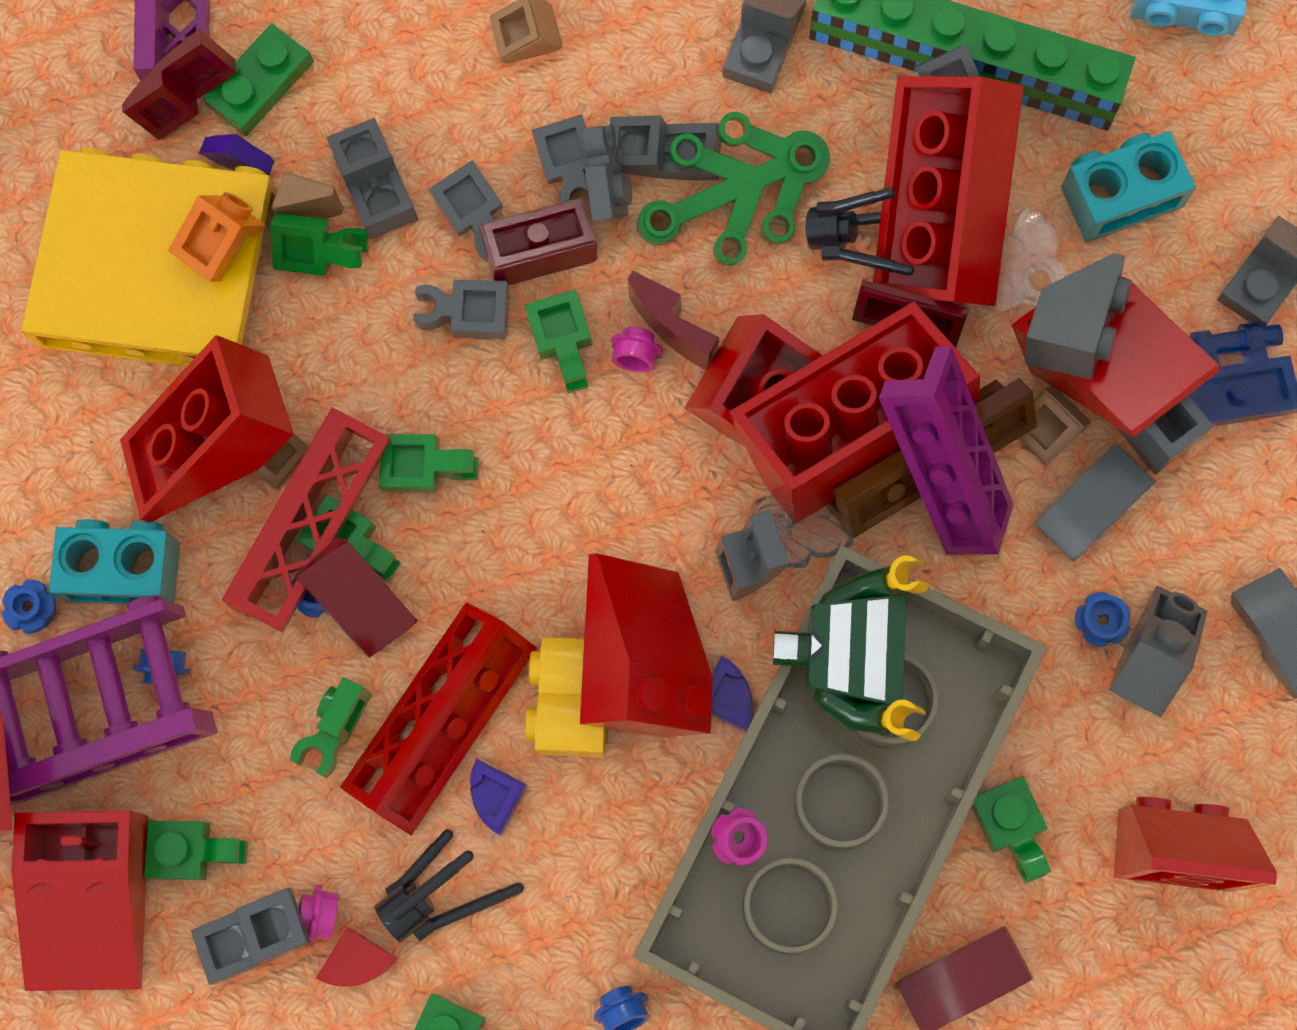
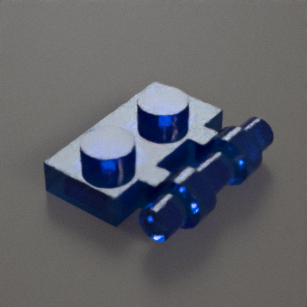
[1189,322,1297,426]

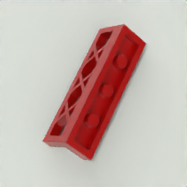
[222,407,391,633]
[340,602,537,836]

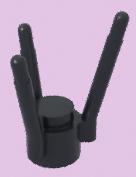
[805,188,914,276]
[374,829,524,942]

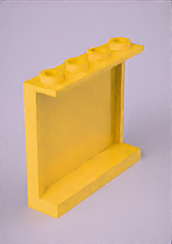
[21,147,277,367]

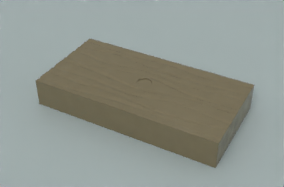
[633,545,1048,1030]

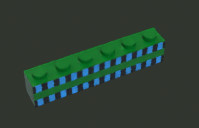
[809,0,1136,131]

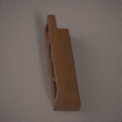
[826,378,1037,538]

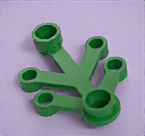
[636,112,830,266]

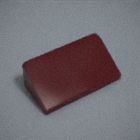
[479,198,597,285]
[852,280,969,348]
[295,538,418,658]

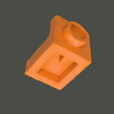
[168,192,264,282]

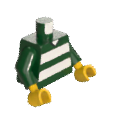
[773,555,929,742]

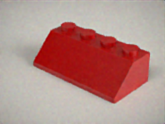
[873,76,1024,306]
[729,301,980,524]

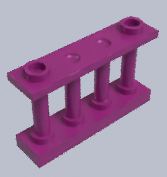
[0,595,218,805]

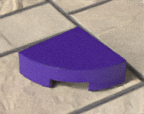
[199,134,275,175]
[711,656,753,732]
[470,758,528,836]

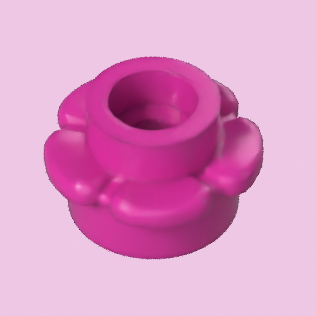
[611,327,663,373]
[711,808,767,866]
[299,885,338,942]

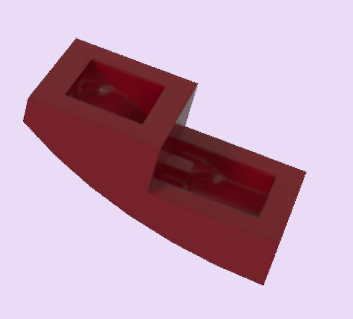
[122,29,237,140]
[627,271,719,370]
[896,926,1033,1030]

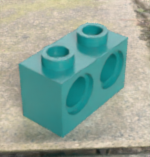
[1061,131,1196,243]
[49,519,180,605]

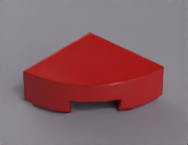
[316,928,398,987]

